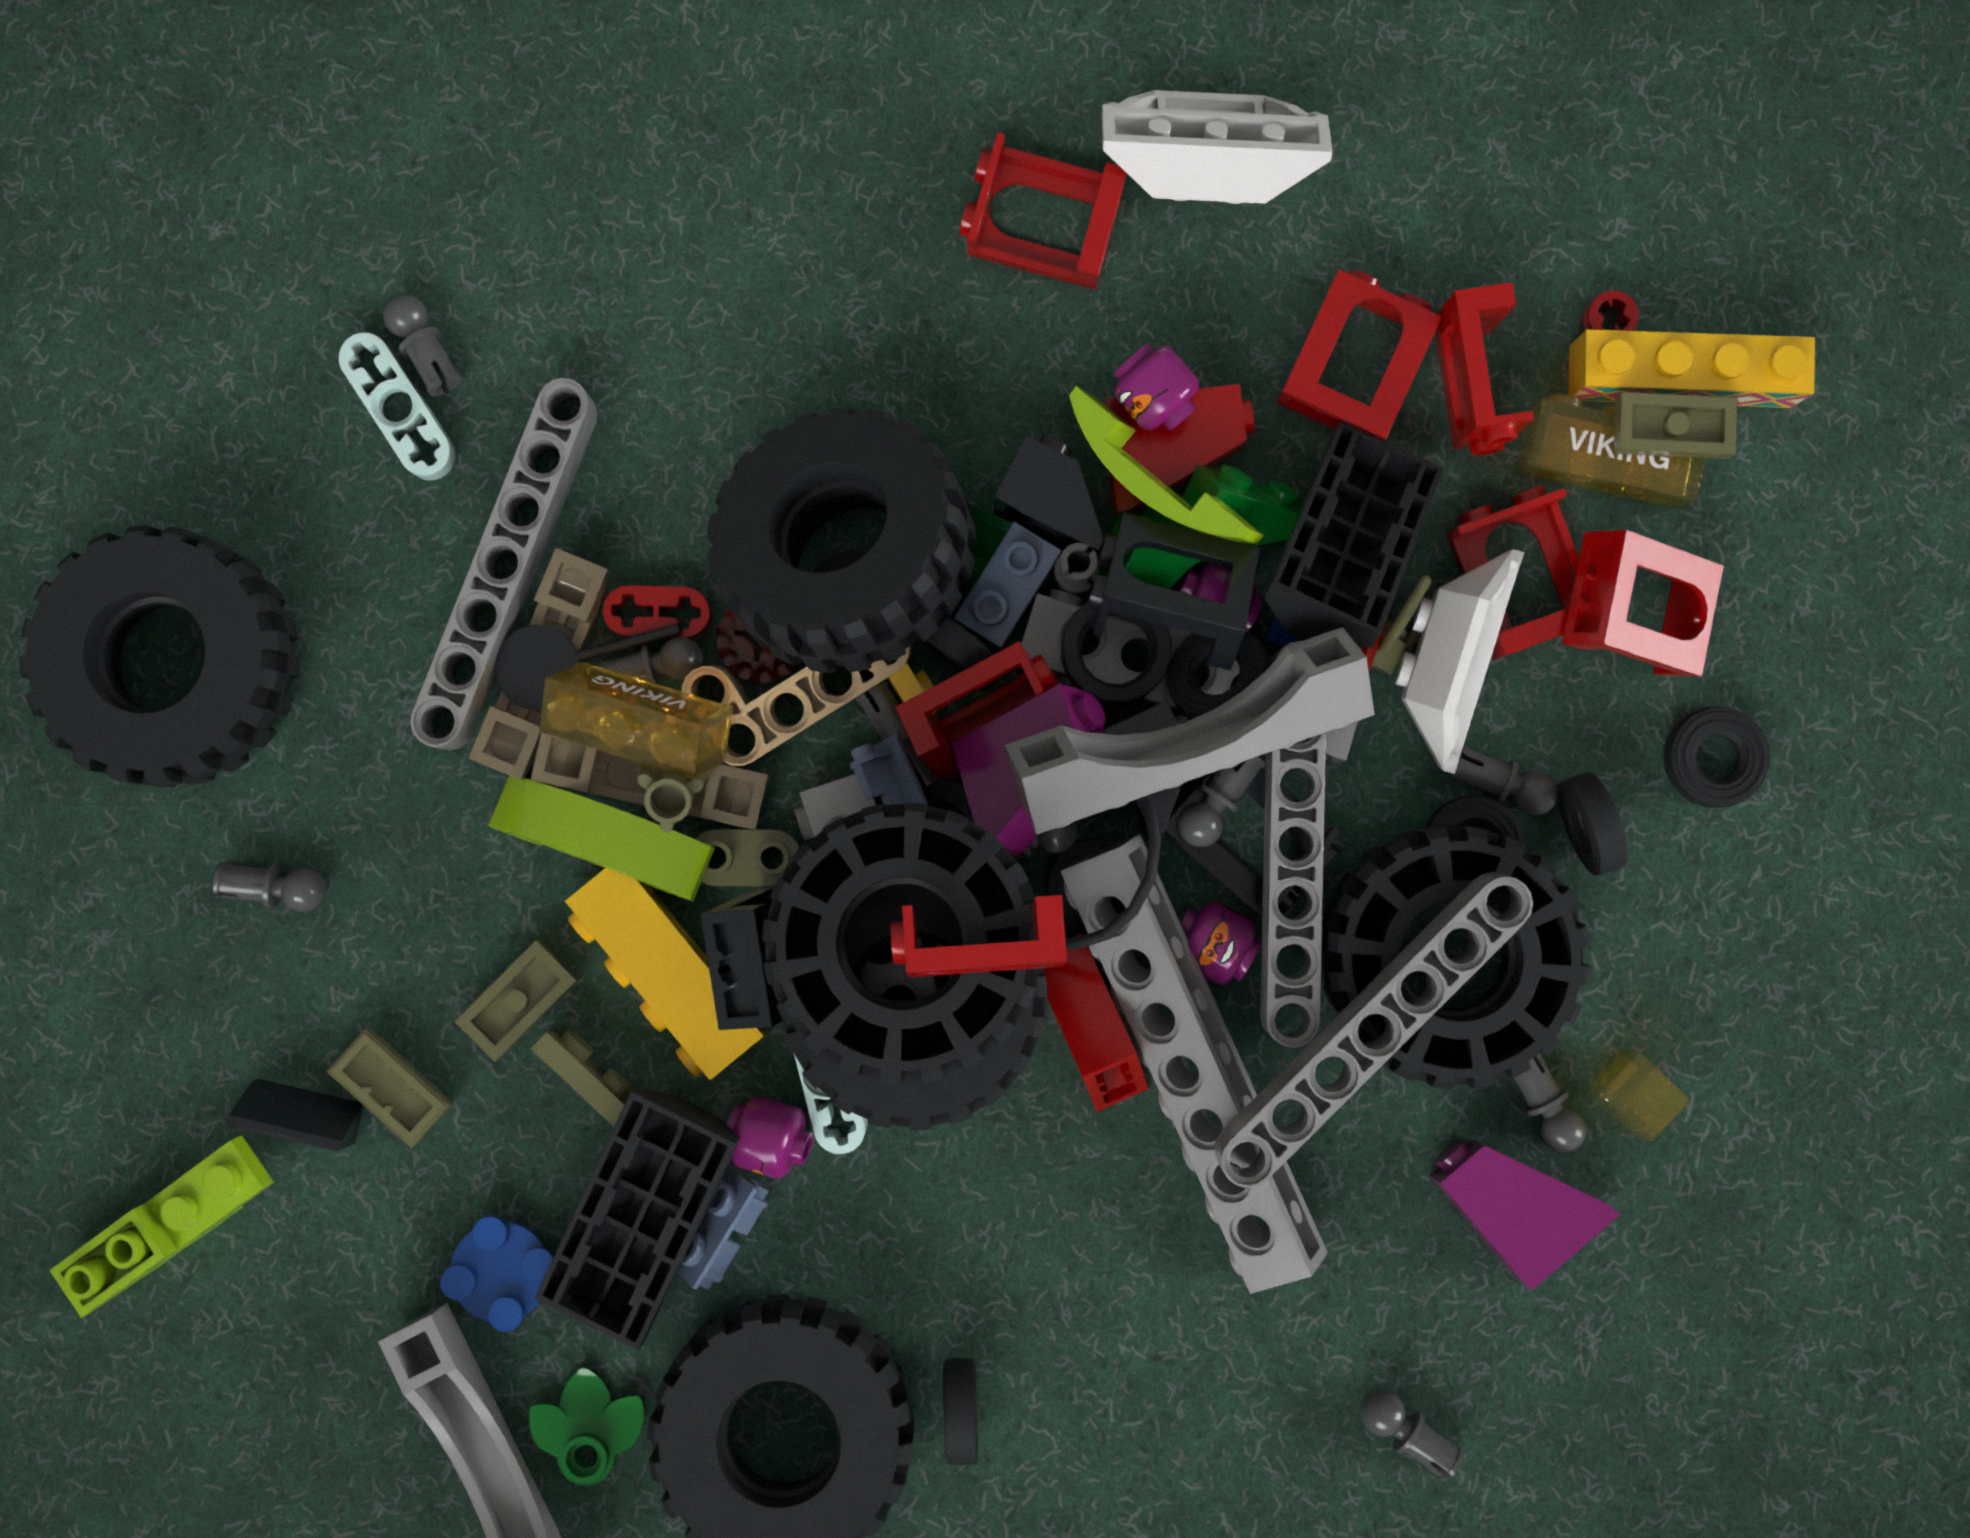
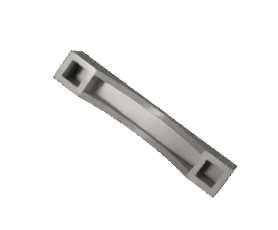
[1004,627,1375,835]
[378,1302,562,1538]

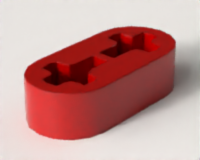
[602,585,713,640]

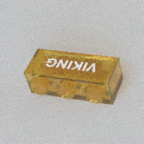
[1516,394,1705,509]
[539,661,733,780]

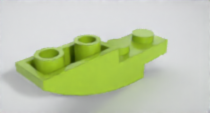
[49,1135,274,1318]

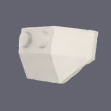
[1101,90,1333,204]
[1395,549,1524,774]

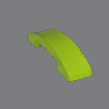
[1069,386,1264,545]
[488,775,715,902]

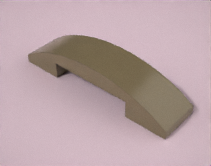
[468,548,610,780]
[530,724,768,830]

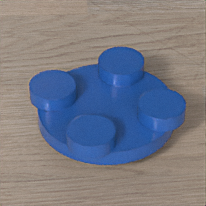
[440,1215,554,1332]

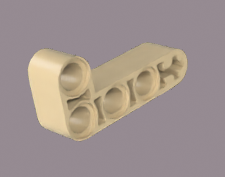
[681,645,912,766]

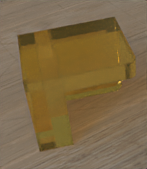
[1586,1049,1688,1143]

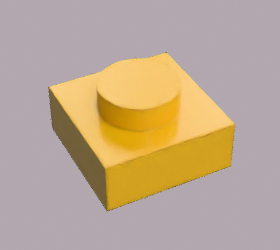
[888,663,937,716]

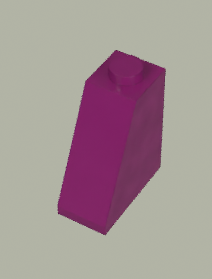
[952,684,1106,856]
[1430,1139,1619,1291]

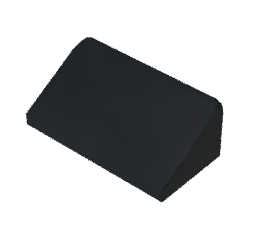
[227,1079,363,1151]

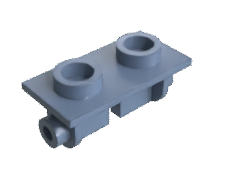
[954,521,1062,648]
[849,733,929,806]
[677,1164,770,1290]

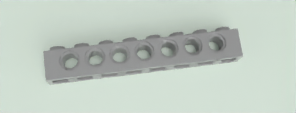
[1060,833,1328,1294]

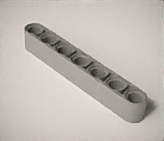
[410,378,598,751]
[1260,641,1326,1048]
[1214,872,1533,1188]

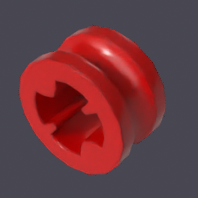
[1582,291,1639,331]

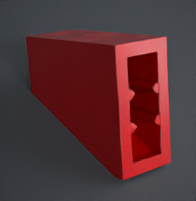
[1103,384,1254,521]
[1043,934,1149,1112]

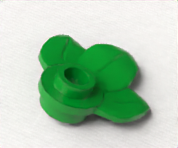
[529,1366,645,1486]

